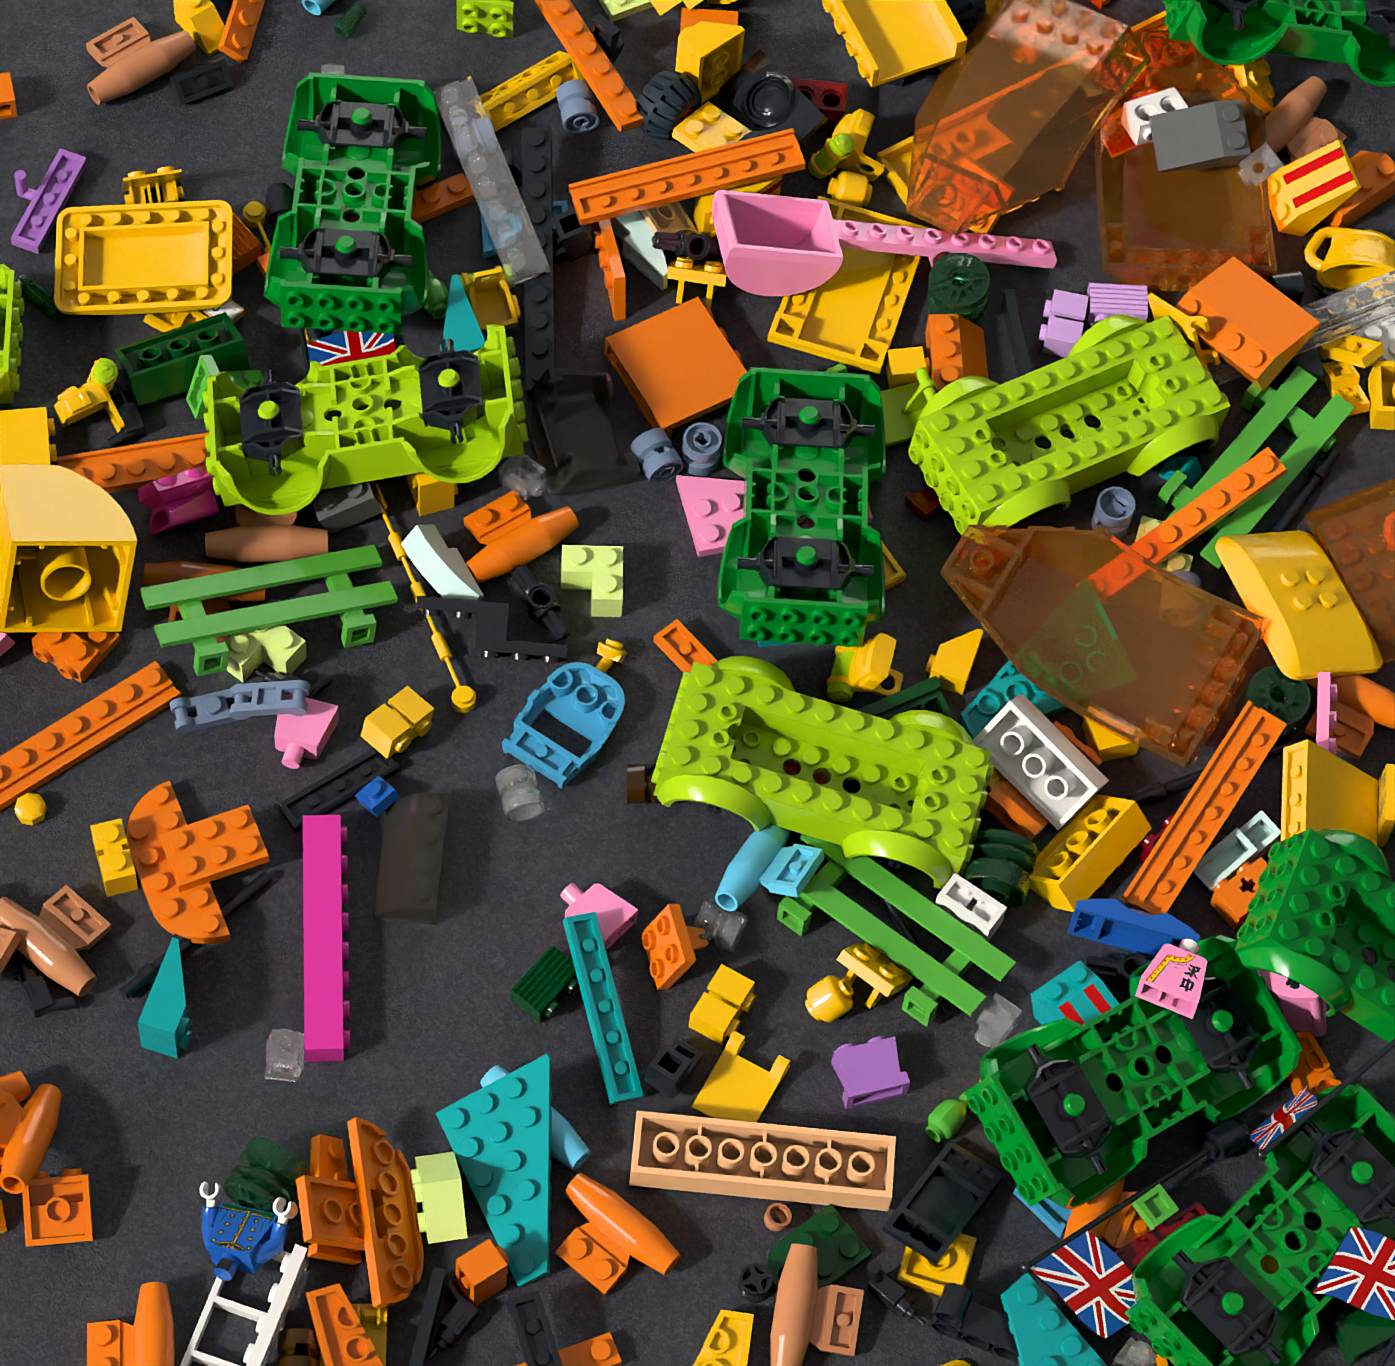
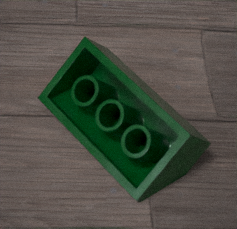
[114,312,250,407]

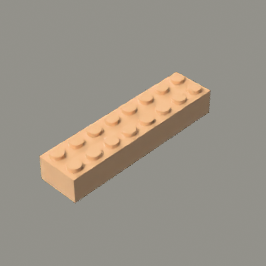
[629,1111,896,1211]

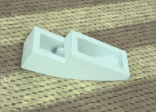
[611,211,668,291]
[401,524,484,601]
[1193,810,1281,892]

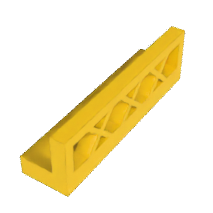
[467,51,585,132]

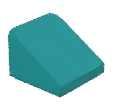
[1158,453,1202,489]

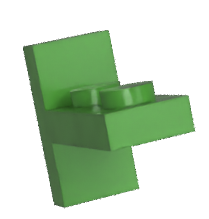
[186,355,264,419]

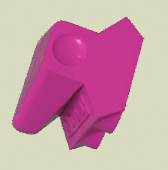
[138,465,219,536]

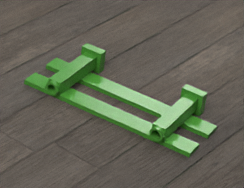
[1155,365,1355,569]
[140,545,398,676]
[777,834,1016,1027]

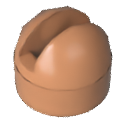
[764,1203,792,1232]

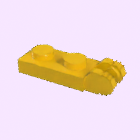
[1315,331,1385,368]

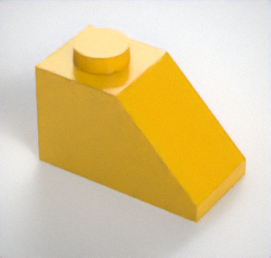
[173,0,225,57]
[925,629,984,695]

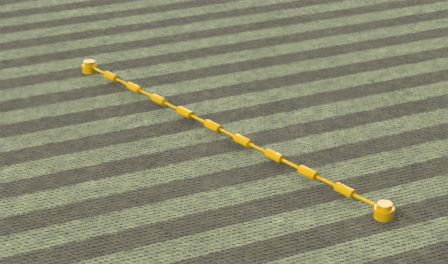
[243,201,476,713]

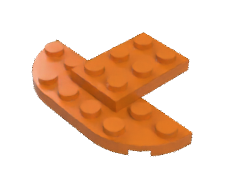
[126,780,270,944]
[296,1117,424,1308]

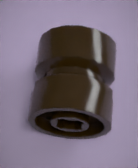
[627,764,661,804]
[277,1328,320,1366]

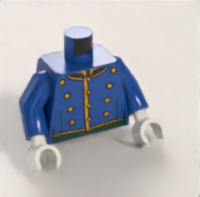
[200,1181,298,1281]

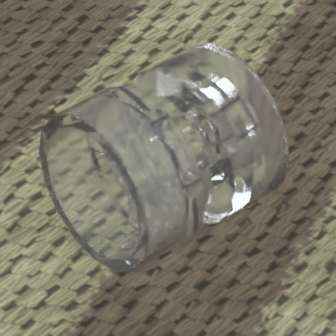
[495,764,545,822]
[693,898,748,953]

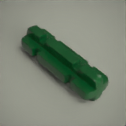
[16,274,63,319]

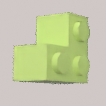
[561,545,623,617]
[224,624,307,682]
[411,1152,468,1244]

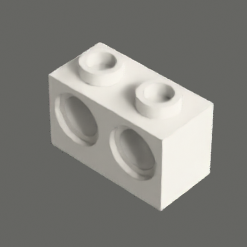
[1120,87,1188,146]
[935,873,1007,942]

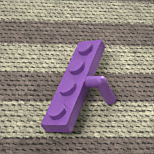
[11,148,87,254]

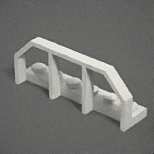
[180,1244,309,1366]

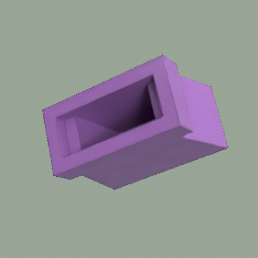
[831,1036,910,1109]

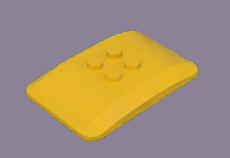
[54,200,233,315]
[1215,530,1383,680]

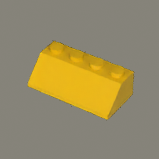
[1018,794,1152,912]

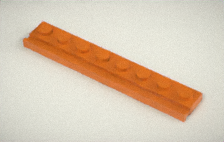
[569,128,805,226]
[57,432,214,493]
[0,661,181,811]
[1120,700,1287,915]

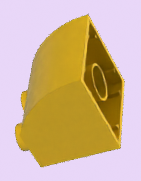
[0,463,137,633]

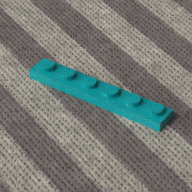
[562,912,644,1105]

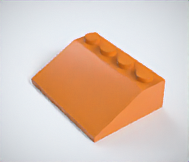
[1175,256,1321,391]

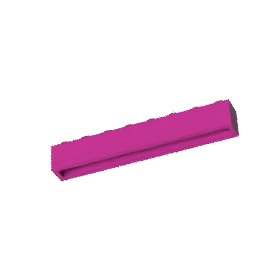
[303,815,350,1062]

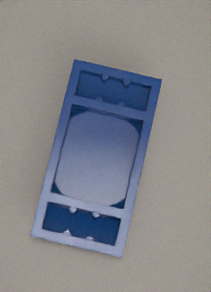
[1067,899,1200,958]

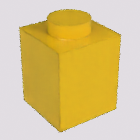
[885,346,931,389]

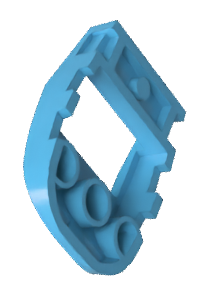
[502,662,625,789]

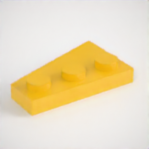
[693,1310,754,1366]

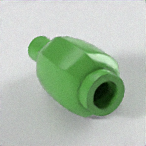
[424,269,449,319]
[925,1092,969,1142]

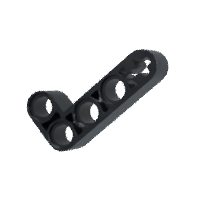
[1267,270,1324,386]
[930,1283,1019,1364]

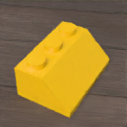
[675,21,745,104]

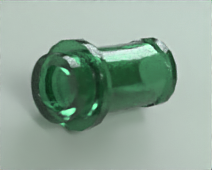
[334,2,367,38]

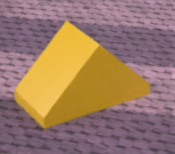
[1082,708,1143,762]

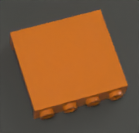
[604,297,747,439]

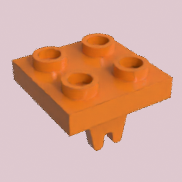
[641,904,709,990]

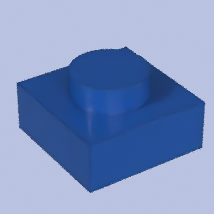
[355,775,400,817]

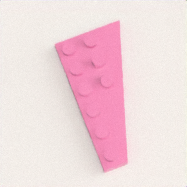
[676,475,873,557]

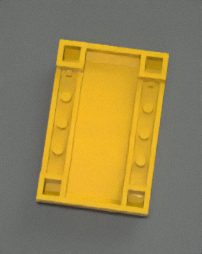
[767,196,929,374]

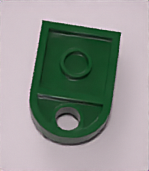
[767,1204,872,1291]

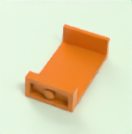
[983,721,1103,846]

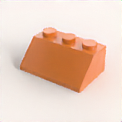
[1323,151,1395,228]
[925,314,988,393]

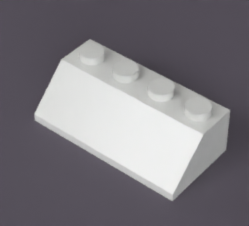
[972,693,1109,830]

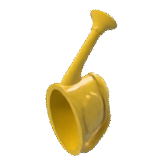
[1304,227,1395,298]

